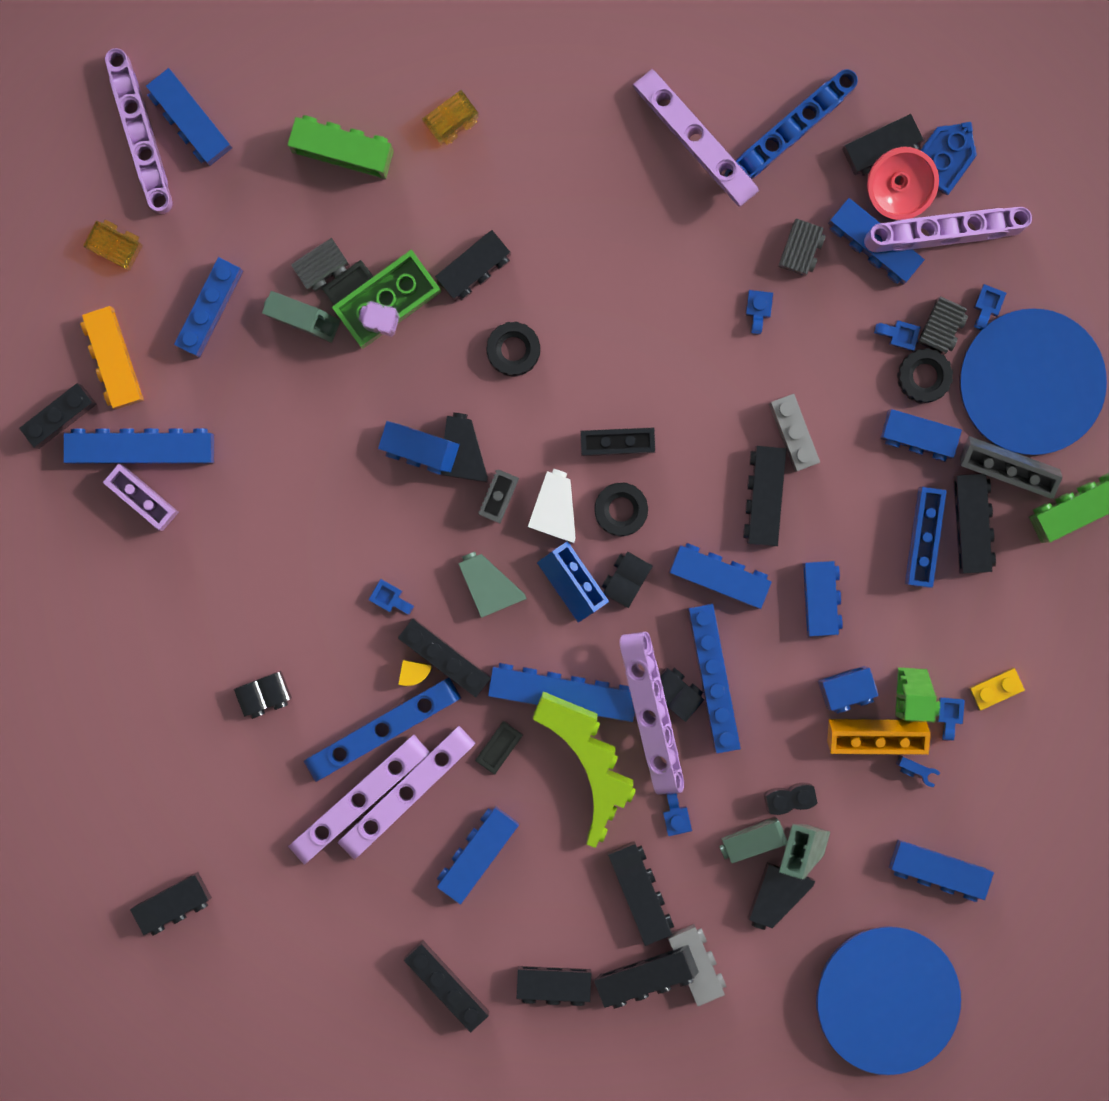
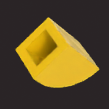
[398,660,433,686]

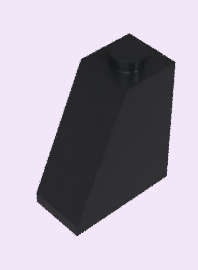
[439,412,488,482]
[748,862,815,930]

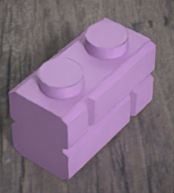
[359,302,400,337]

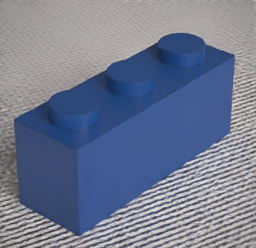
[880,409,962,462]
[378,421,460,475]
[537,541,609,623]
[803,561,843,636]

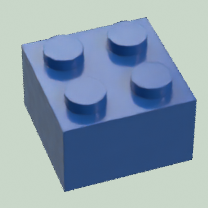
[818,666,879,713]

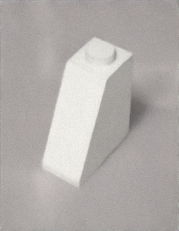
[528,469,576,543]

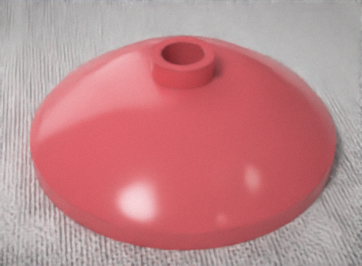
[867,147,939,220]

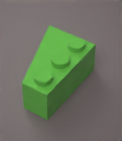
[895,667,940,722]

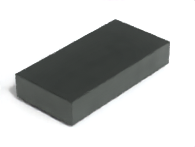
[322,260,373,305]
[475,721,523,775]

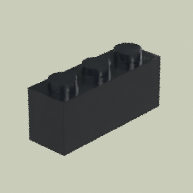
[842,114,924,176]
[435,230,511,301]
[19,383,97,449]
[580,428,655,456]
[130,872,212,936]
[516,966,591,1006]

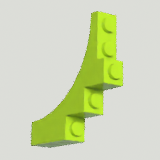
[533,692,636,848]

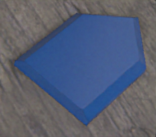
[921,122,977,195]

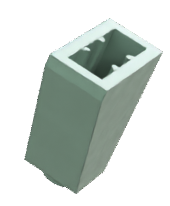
[262,291,341,343]
[459,552,527,618]
[719,817,788,863]
[779,824,830,879]

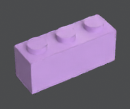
[103,464,179,531]

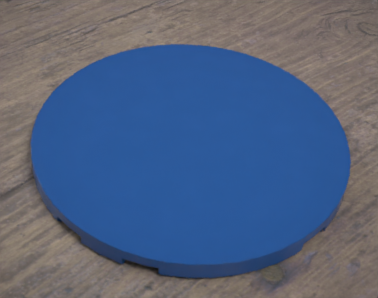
[959,309,1107,455]
[816,926,961,1075]

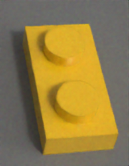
[969,668,1025,711]

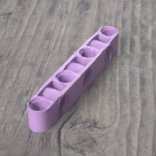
[105,48,173,214]
[633,69,759,207]
[864,207,1032,252]
[620,632,684,795]
[337,726,476,860]
[288,735,430,865]

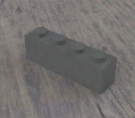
[960,436,1063,499]

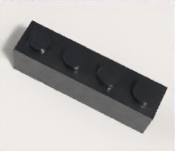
[743,446,786,546]
[953,474,996,574]
[398,618,491,697]
[608,841,674,946]
[404,940,489,1033]
[594,945,699,1009]

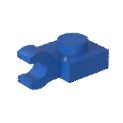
[974,284,1006,330]
[746,290,773,334]
[874,320,921,351]
[369,579,414,614]
[937,697,965,741]
[896,755,940,787]
[663,793,692,837]

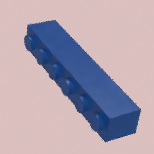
[64,428,214,464]
[688,604,741,754]
[488,663,635,722]

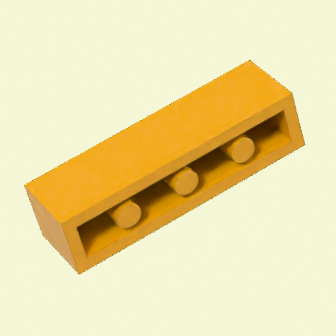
[80,306,144,410]
[827,719,931,754]

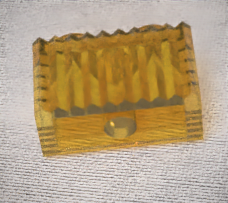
[422,90,479,145]
[83,220,143,271]

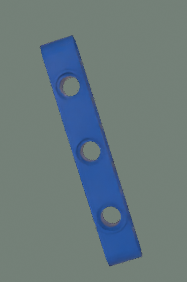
[724,69,858,179]
[303,677,461,782]

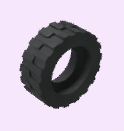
[486,321,540,377]
[897,348,953,403]
[594,482,648,536]

